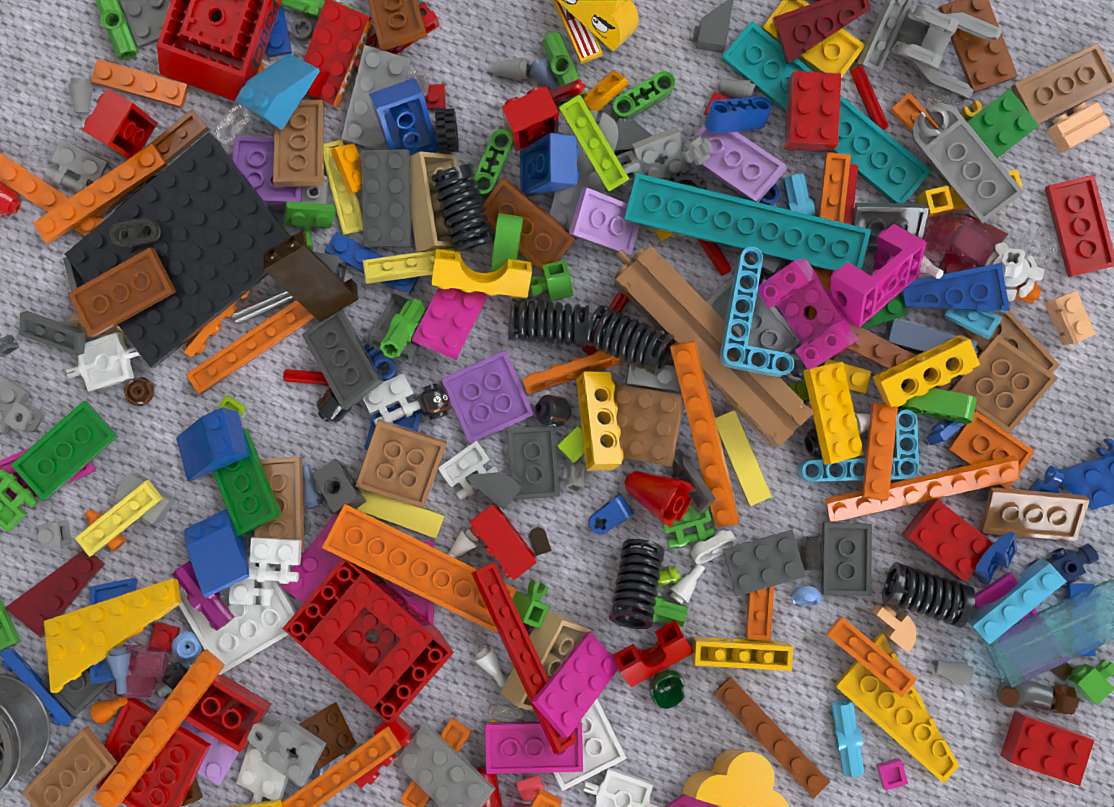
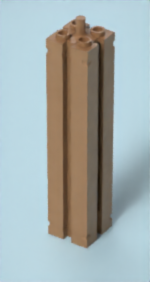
[614,246,814,447]

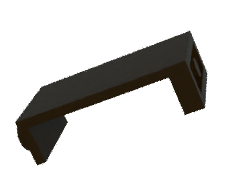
[263,230,358,322]

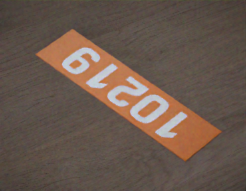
[333,21,373,109]

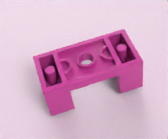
[829,224,926,328]
[757,258,859,370]

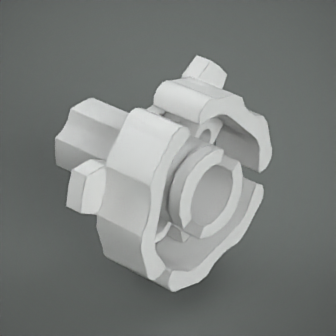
[984,242,1044,301]

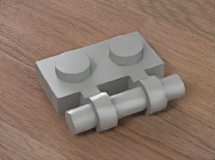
[45,139,109,193]

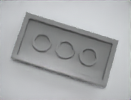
[341,45,411,150]
[395,723,496,807]

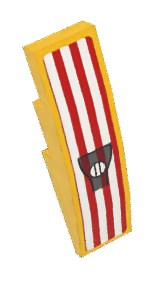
[551,0,603,64]

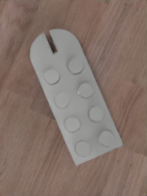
[912,104,1024,224]
[550,111,619,230]
[705,274,807,384]

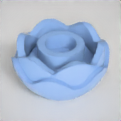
[791,586,822,606]
[172,631,203,661]

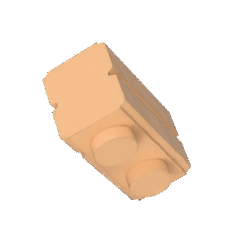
[1047,101,1110,153]
[1044,290,1096,345]

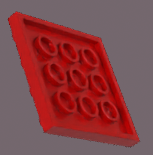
[96,696,211,807]

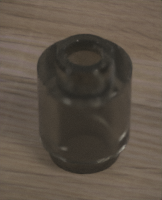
[799,535,824,570]

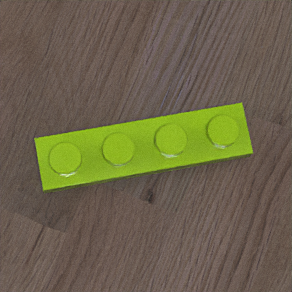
[559,94,629,192]

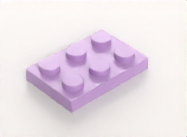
[569,187,640,255]

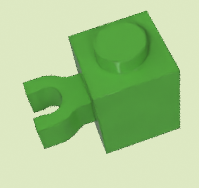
[530,260,574,301]
[512,579,550,629]
[1068,659,1114,705]

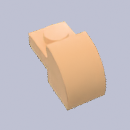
[871,604,916,653]

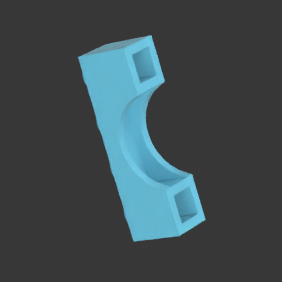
[968,558,1067,645]

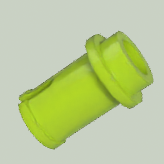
[656,565,681,590]

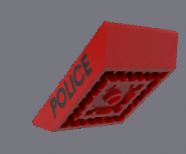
[157,0,282,102]
[282,558,454,726]

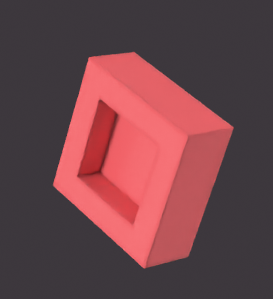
[517,775,546,802]

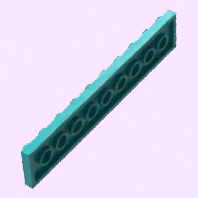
[721,21,931,203]
[624,173,871,272]

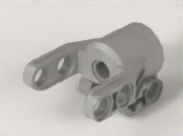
[890,5,1003,99]

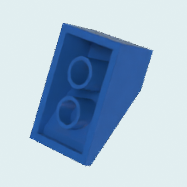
[369,78,439,156]
[520,133,579,196]
[176,407,250,482]
[184,509,250,598]

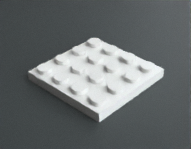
[179,546,296,675]

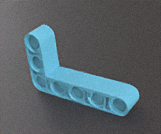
[719,247,794,377]
[797,410,919,482]

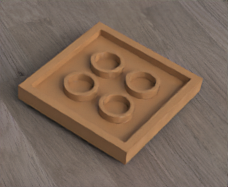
[950,334,1058,434]
[605,384,684,467]
[355,419,447,508]

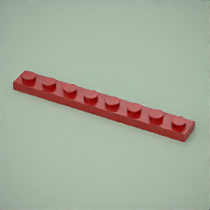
[471,561,577,754]

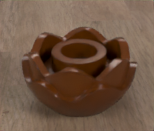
[124,377,154,406]

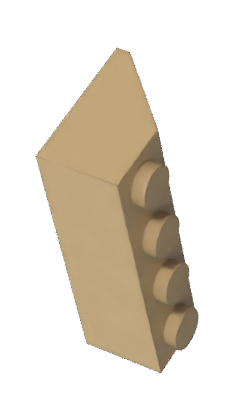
[410,152,465,252]
[501,609,592,712]

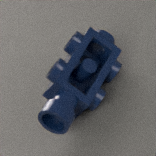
[1029,543,1099,593]

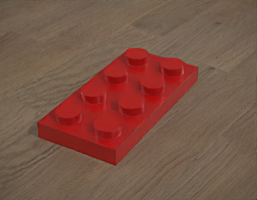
[304,0,372,105]
[1045,175,1114,277]

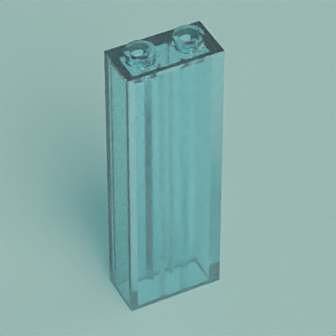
[982,579,1114,687]

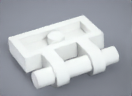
[362,373,420,426]
[438,441,499,501]
[248,537,302,584]
[229,555,275,606]

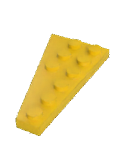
[44,578,181,693]
[834,632,960,783]

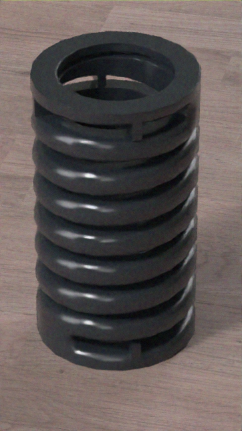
[430,164,495,252]
[508,298,589,348]
[584,305,674,376]
[609,539,665,629]
[882,562,975,628]

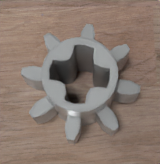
[682,135,713,166]
[561,463,591,492]

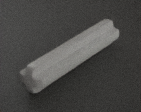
[232,289,296,324]

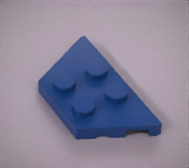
[1059,453,1114,510]

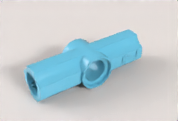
[783,174,815,216]
[831,700,865,778]

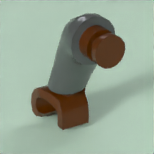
[997,678,1080,715]

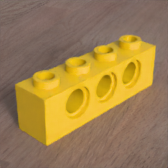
[873,335,980,407]
[576,372,623,471]
[691,636,793,671]

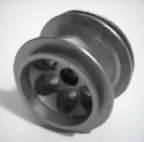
[0,674,51,792]

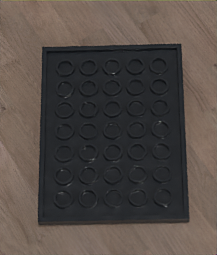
[64,132,290,368]

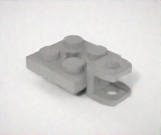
[616,127,687,187]
[0,374,44,434]
[247,715,327,787]

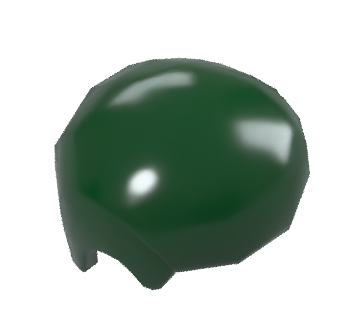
[649,670,685,709]

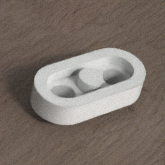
[691,530,737,564]

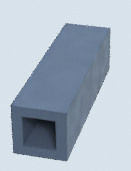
[884,319,978,362]

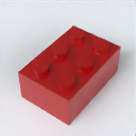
[784,71,842,152]
[502,86,559,152]
[82,88,158,159]
[901,499,994,582]
[469,502,538,581]
[184,674,272,753]
[1000,710,1095,786]

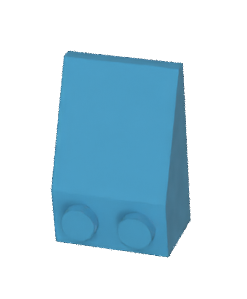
[235,54,320,131]

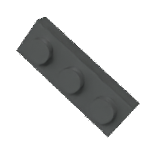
[19,311,86,356]

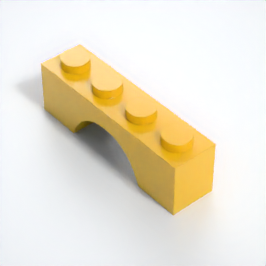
[916,169,1023,218]
[432,249,532,299]

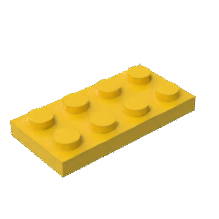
[762,0,865,78]
[803,362,864,465]

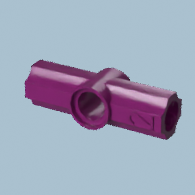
[172,561,235,631]

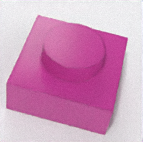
[876,758,908,791]

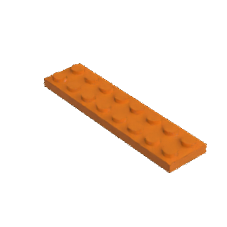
[322,504,517,632]

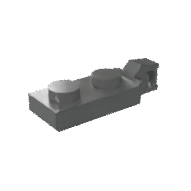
[672,449,716,514]

